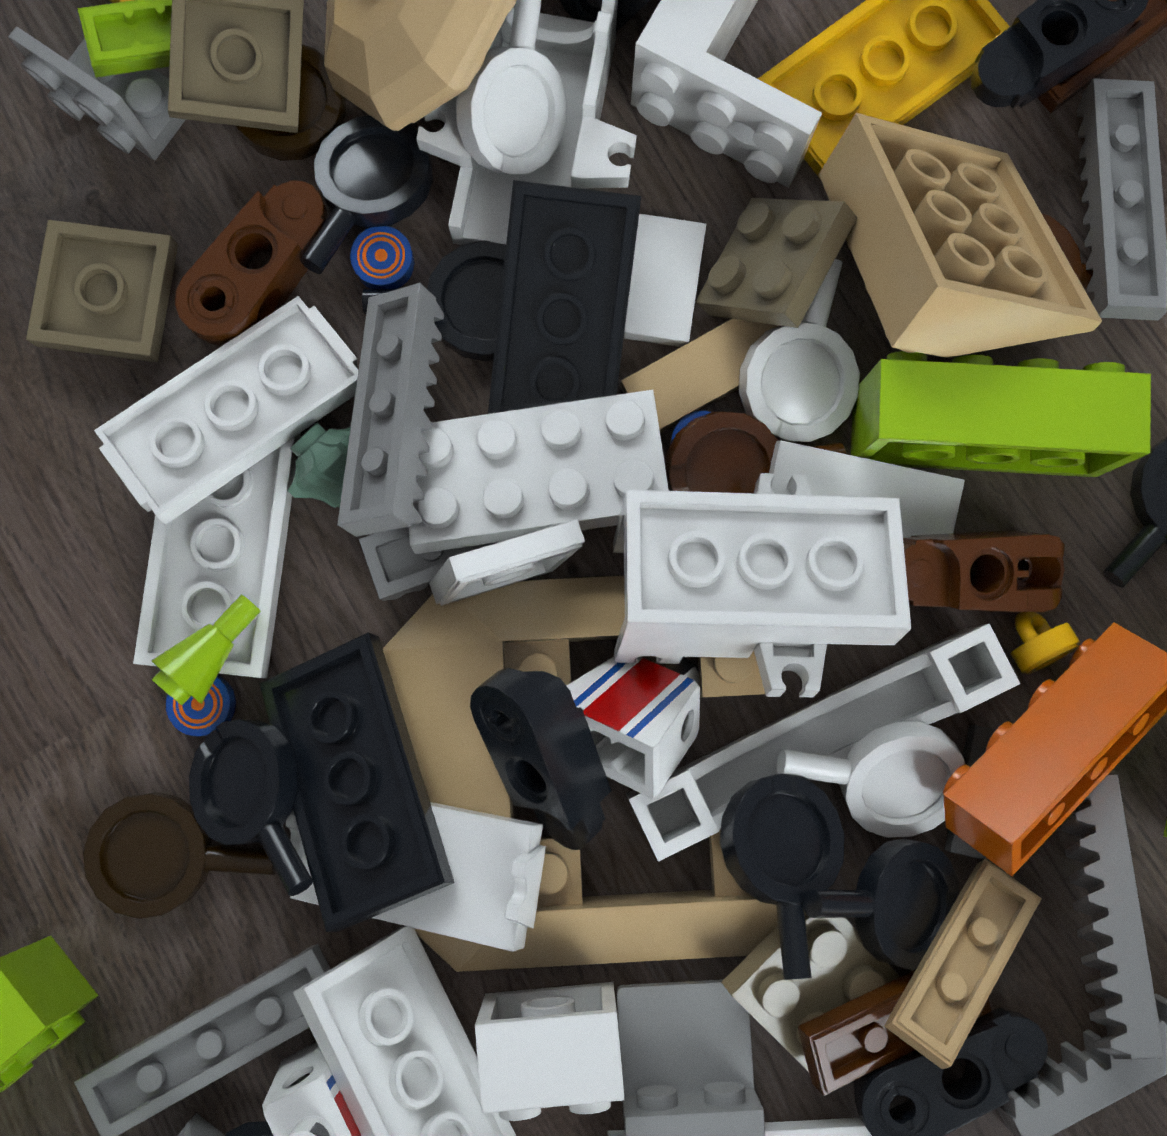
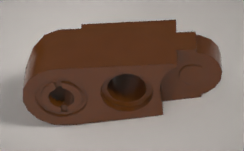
[175,180,328,346]
[903,530,1065,612]

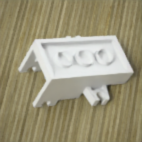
[416,0,637,245]
[613,473,911,697]

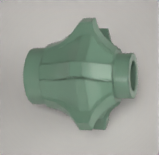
[287,422,351,509]

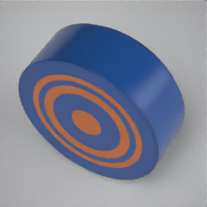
[350,226,415,289]
[166,675,236,736]

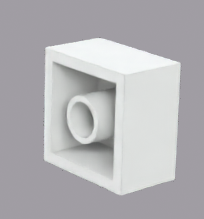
[475,982,625,1121]

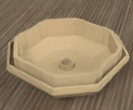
[324,0,517,131]

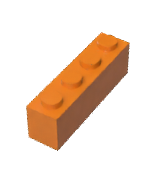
[943,622,1167,876]

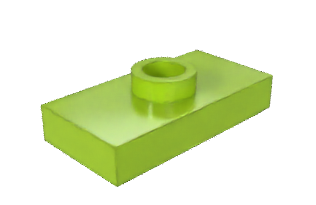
[77,0,172,78]

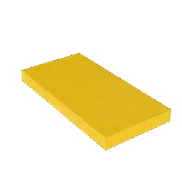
[757,0,1010,180]

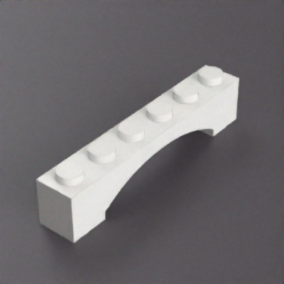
[626,624,1020,862]

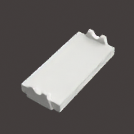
[94,296,359,525]
[285,802,546,952]

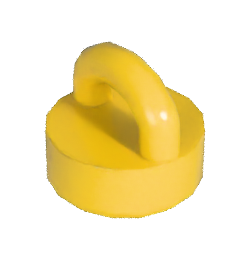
[1010,612,1081,674]

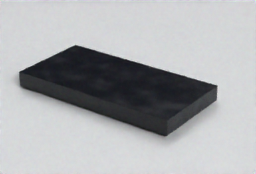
[488,180,641,414]
[259,632,455,932]

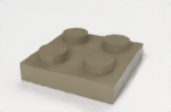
[168,0,304,133]
[695,198,857,328]
[26,220,178,362]
[721,911,900,1072]

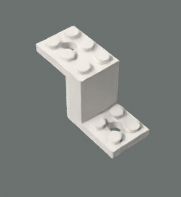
[631,0,822,188]

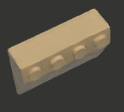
[819,113,1102,358]

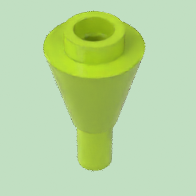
[151,594,261,705]

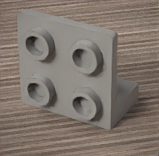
[8,26,186,161]
[617,979,765,1136]

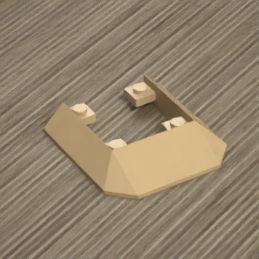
[383,576,778,972]

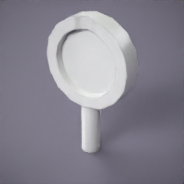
[456,0,567,175]
[739,259,860,442]
[777,722,965,838]

